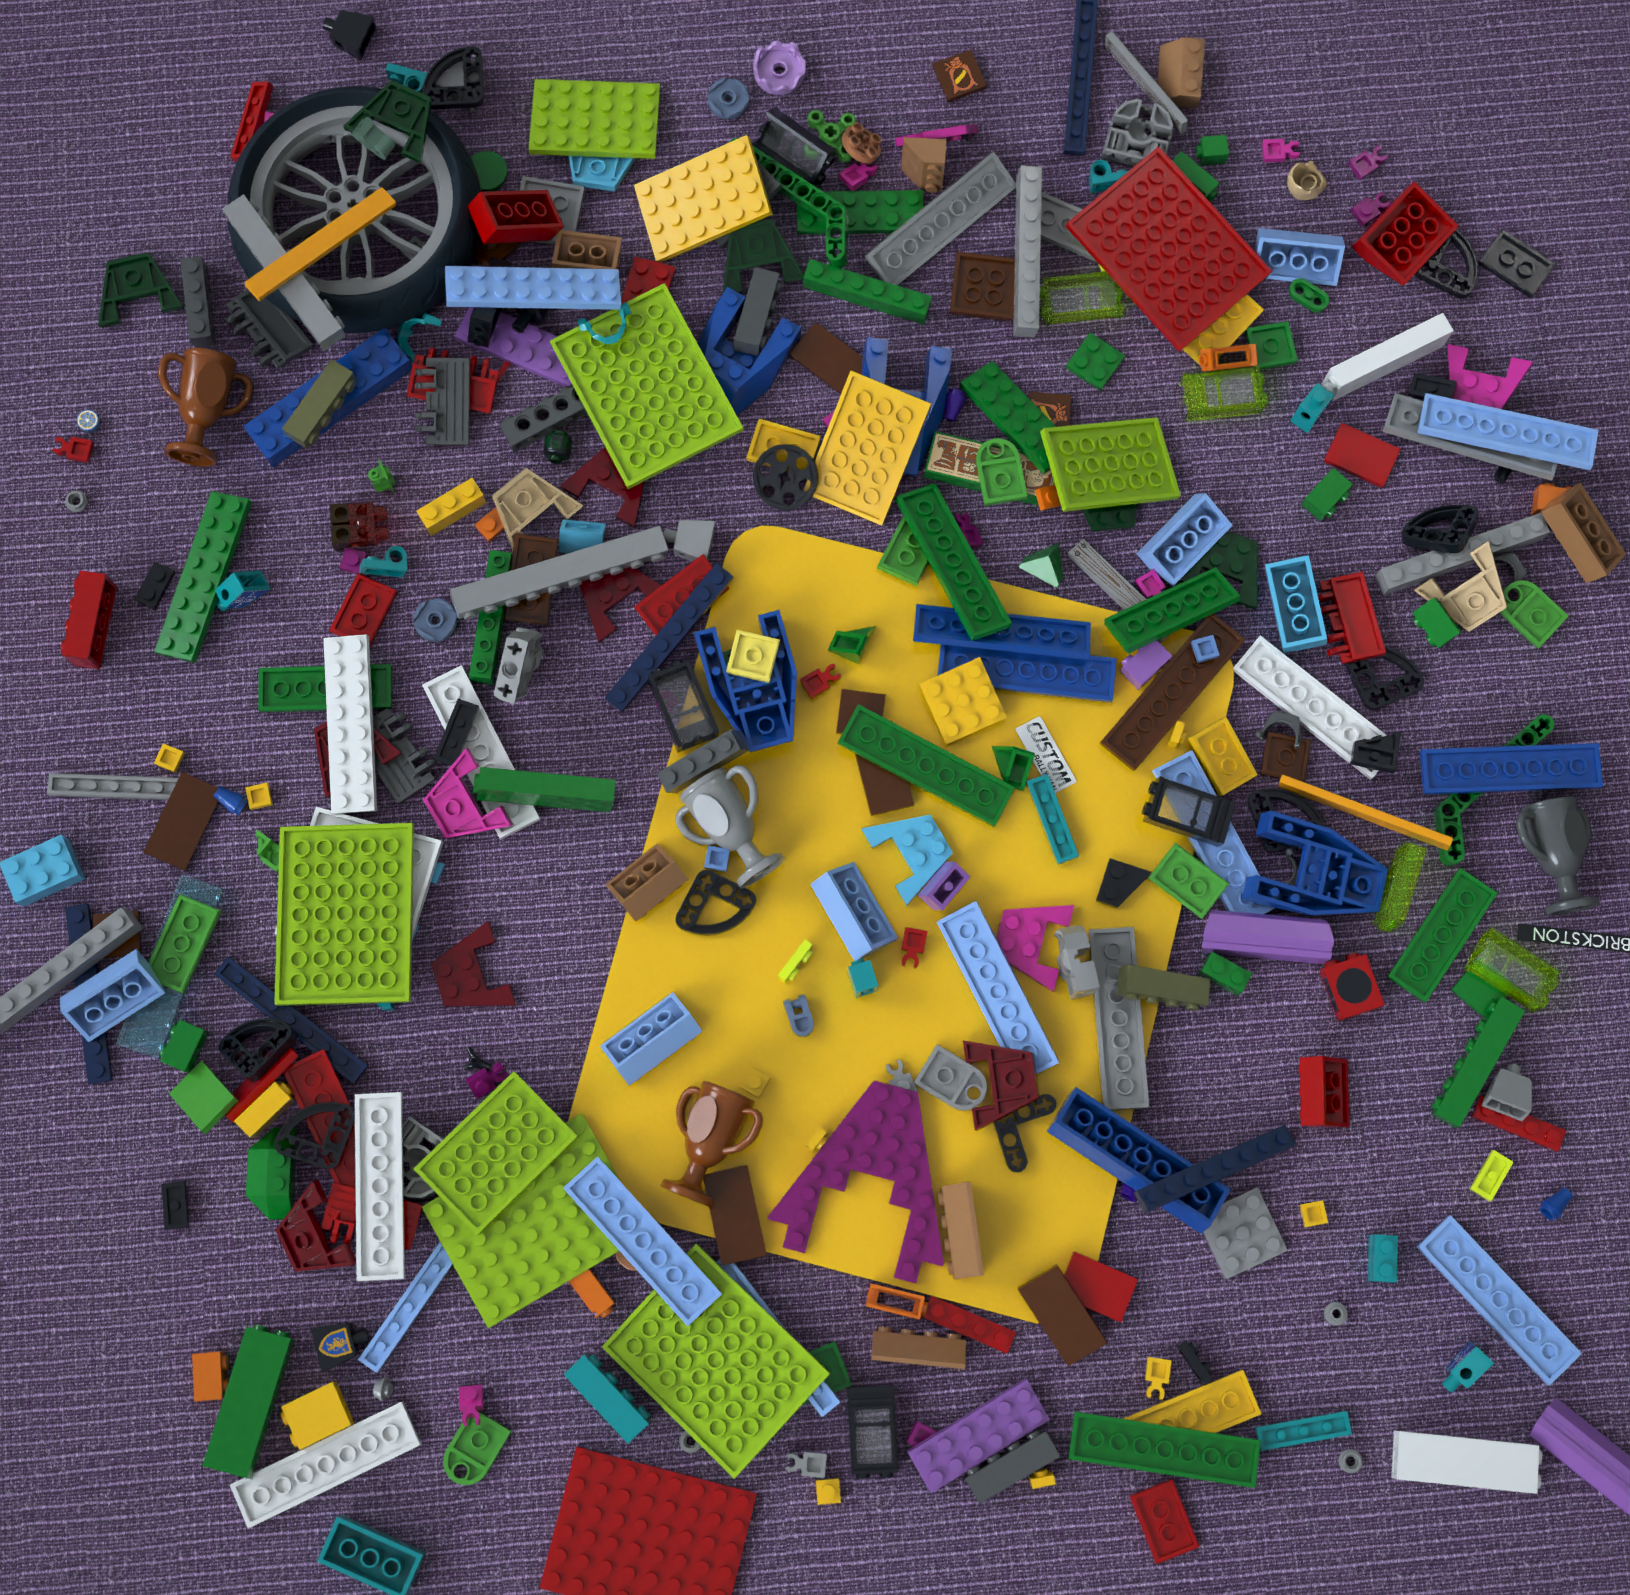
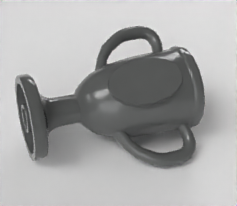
[1516,796,1601,916]

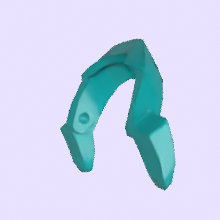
[578,302,632,344]
[396,313,442,366]

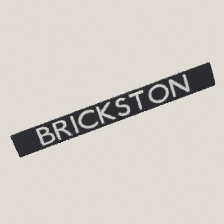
[1517,924,1630,953]

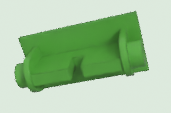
[368,460,396,493]

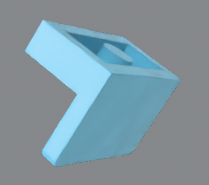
[559,519,606,553]

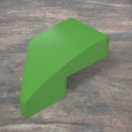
[256,830,279,873]

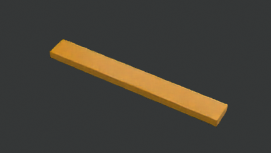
[245,187,396,301]
[1278,775,1453,851]

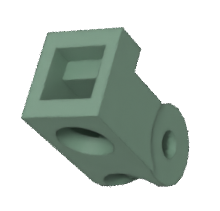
[351,117,396,159]

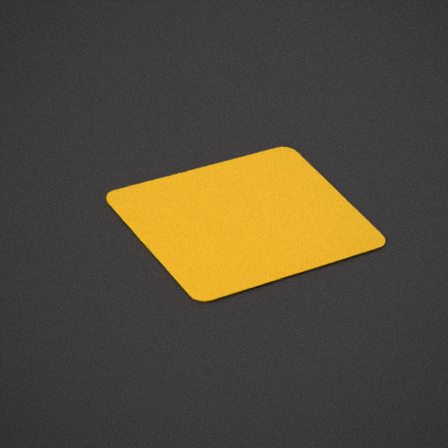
[568,526,1234,1324]

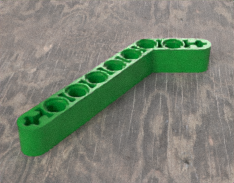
[729,138,848,268]
[1434,714,1555,867]

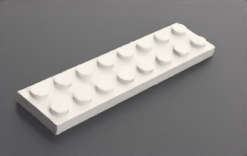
[323,634,377,814]
[1233,635,1387,780]
[422,665,540,840]
[355,1092,405,1281]
[230,1401,422,1528]

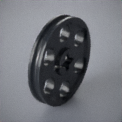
[753,444,818,510]

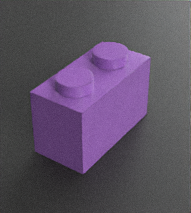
[1120,640,1172,690]
[918,862,970,911]

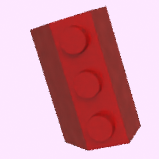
[1298,1056,1350,1128]

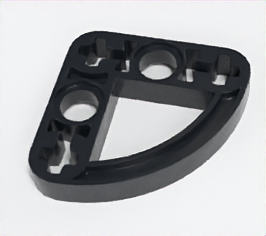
[422,46,485,110]
[1415,229,1478,299]
[1402,505,1478,554]
[1344,648,1424,710]
[1247,788,1325,853]
[675,870,756,936]
[219,1018,297,1082]
[274,1102,355,1169]

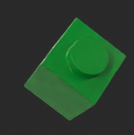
[1195,135,1229,166]

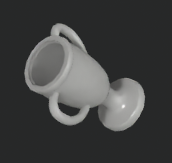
[675,765,785,889]

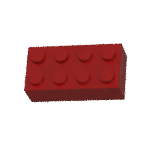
[468,190,564,244]
[61,570,117,670]

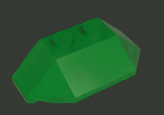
[246,1127,297,1220]

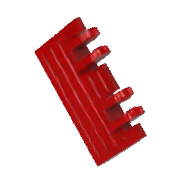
[406,347,499,414]
[1318,571,1386,664]
[321,1182,423,1250]

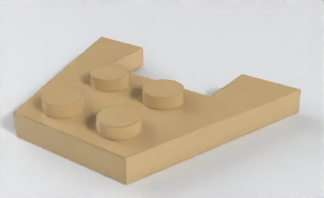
[492,468,584,551]
[1414,540,1507,632]

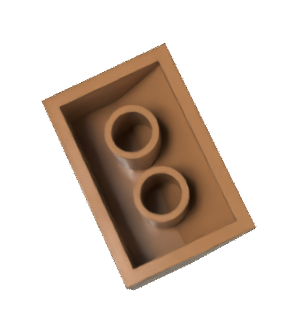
[1157,37,1205,109]
[901,137,946,193]
[552,230,622,269]
[605,843,688,922]

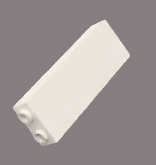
[1322,313,1454,401]
[1391,1430,1542,1494]

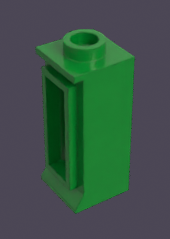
[1172,151,1219,202]

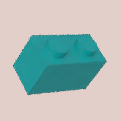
[847,958,878,998]
[1368,1234,1398,1283]

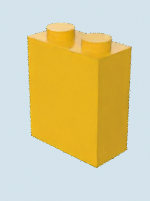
[234,1082,296,1138]
[280,1381,355,1450]

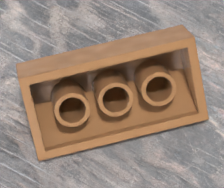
[1541,483,1626,583]
[937,1181,984,1279]
[870,1327,966,1369]

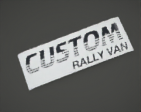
[1015,716,1077,793]

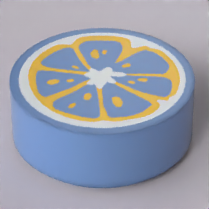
[77,410,100,433]

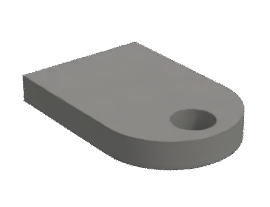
[914,1044,987,1111]

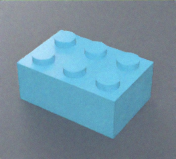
[0,834,86,907]

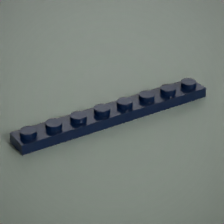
[1063,0,1098,156]
[605,563,734,713]
[65,904,113,1085]
[214,957,369,1084]
[1134,1125,1297,1214]

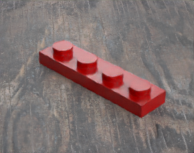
[230,81,274,162]
[1471,1095,1566,1152]
[922,1295,1016,1354]

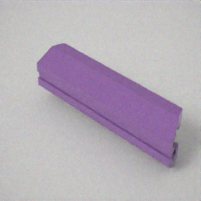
[1202,910,1334,964]
[1530,1398,1630,1515]

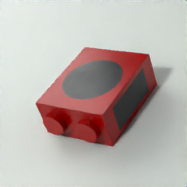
[1319,952,1385,1021]

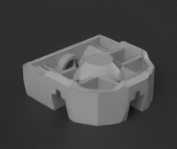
[1101,99,1173,167]
[493,627,543,704]
[1054,925,1100,1000]
[403,1116,443,1200]

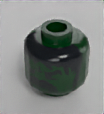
[543,430,573,464]

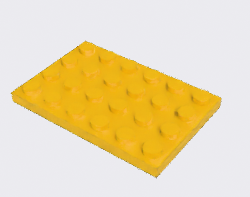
[634,135,773,263]
[803,370,932,526]

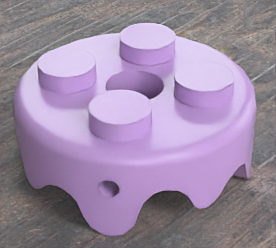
[753,41,805,95]

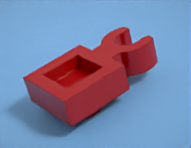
[52,437,94,463]
[800,664,841,699]
[901,927,927,969]

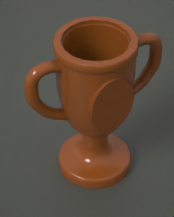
[158,347,254,467]
[660,1081,763,1207]

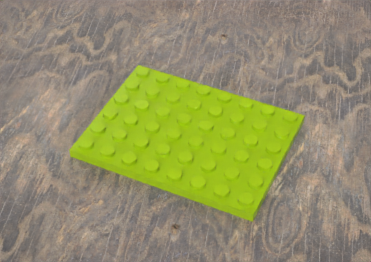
[550,283,744,489]
[274,823,414,1006]
[422,1114,621,1328]
[602,1244,831,1479]

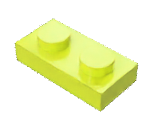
[778,939,813,983]
[1470,1150,1514,1201]

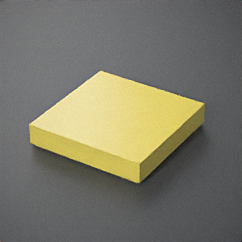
[726,629,780,683]

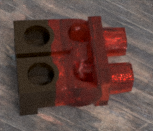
[329,502,389,551]

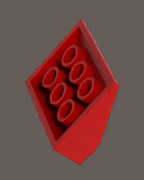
[1350,181,1459,286]

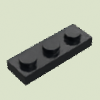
[434,698,480,767]

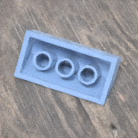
[1254,228,1345,286]
[1136,493,1233,585]
[810,862,898,961]
[60,949,165,1042]
[600,992,702,1086]

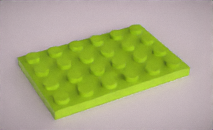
[529,79,660,159]
[1040,417,1181,512]
[414,1071,578,1235]

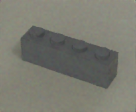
[180,256,216,348]
[733,267,782,356]
[657,730,750,794]
[964,1429,1060,1504]

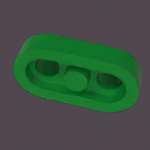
[1288,278,1329,313]

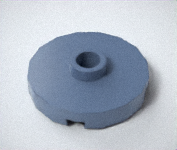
[707,78,749,120]
[413,598,457,642]

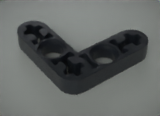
[993,1094,1056,1173]

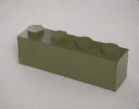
[282,359,357,449]
[1117,965,1210,1011]

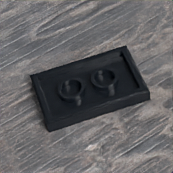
[1478,229,1556,298]

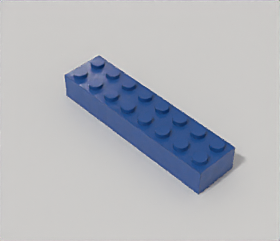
[243,328,412,467]
[1046,1087,1230,1234]

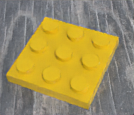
[919,657,1007,744]

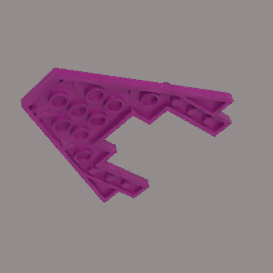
[768,1081,944,1283]

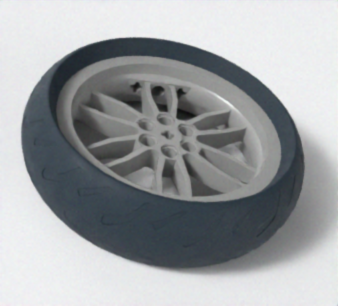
[227,86,481,333]

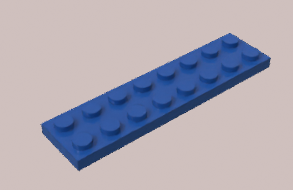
[913,604,1091,660]
[937,644,1117,703]
[1419,743,1603,795]

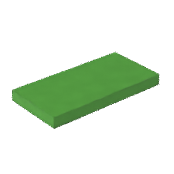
[148,894,222,994]

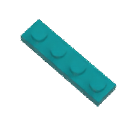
[1026,774,1079,865]
[1255,1411,1352,1451]

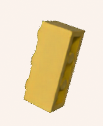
[416,478,486,536]

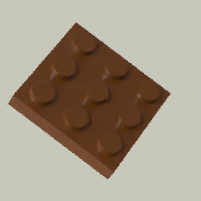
[949,251,1015,322]

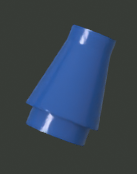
[213,786,248,815]
[1540,1188,1573,1221]

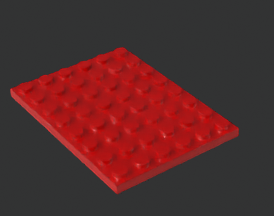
[1065,146,1273,352]
[539,1446,757,1595]

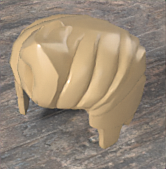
[1287,161,1327,201]

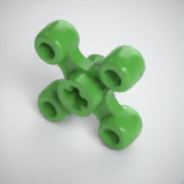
[805,110,857,163]

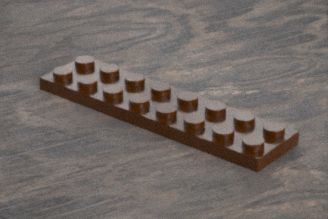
[1100,614,1246,771]

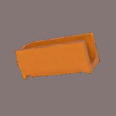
[1199,344,1258,371]
[569,1269,616,1319]
[865,1283,928,1320]

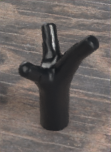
[463,1047,493,1071]

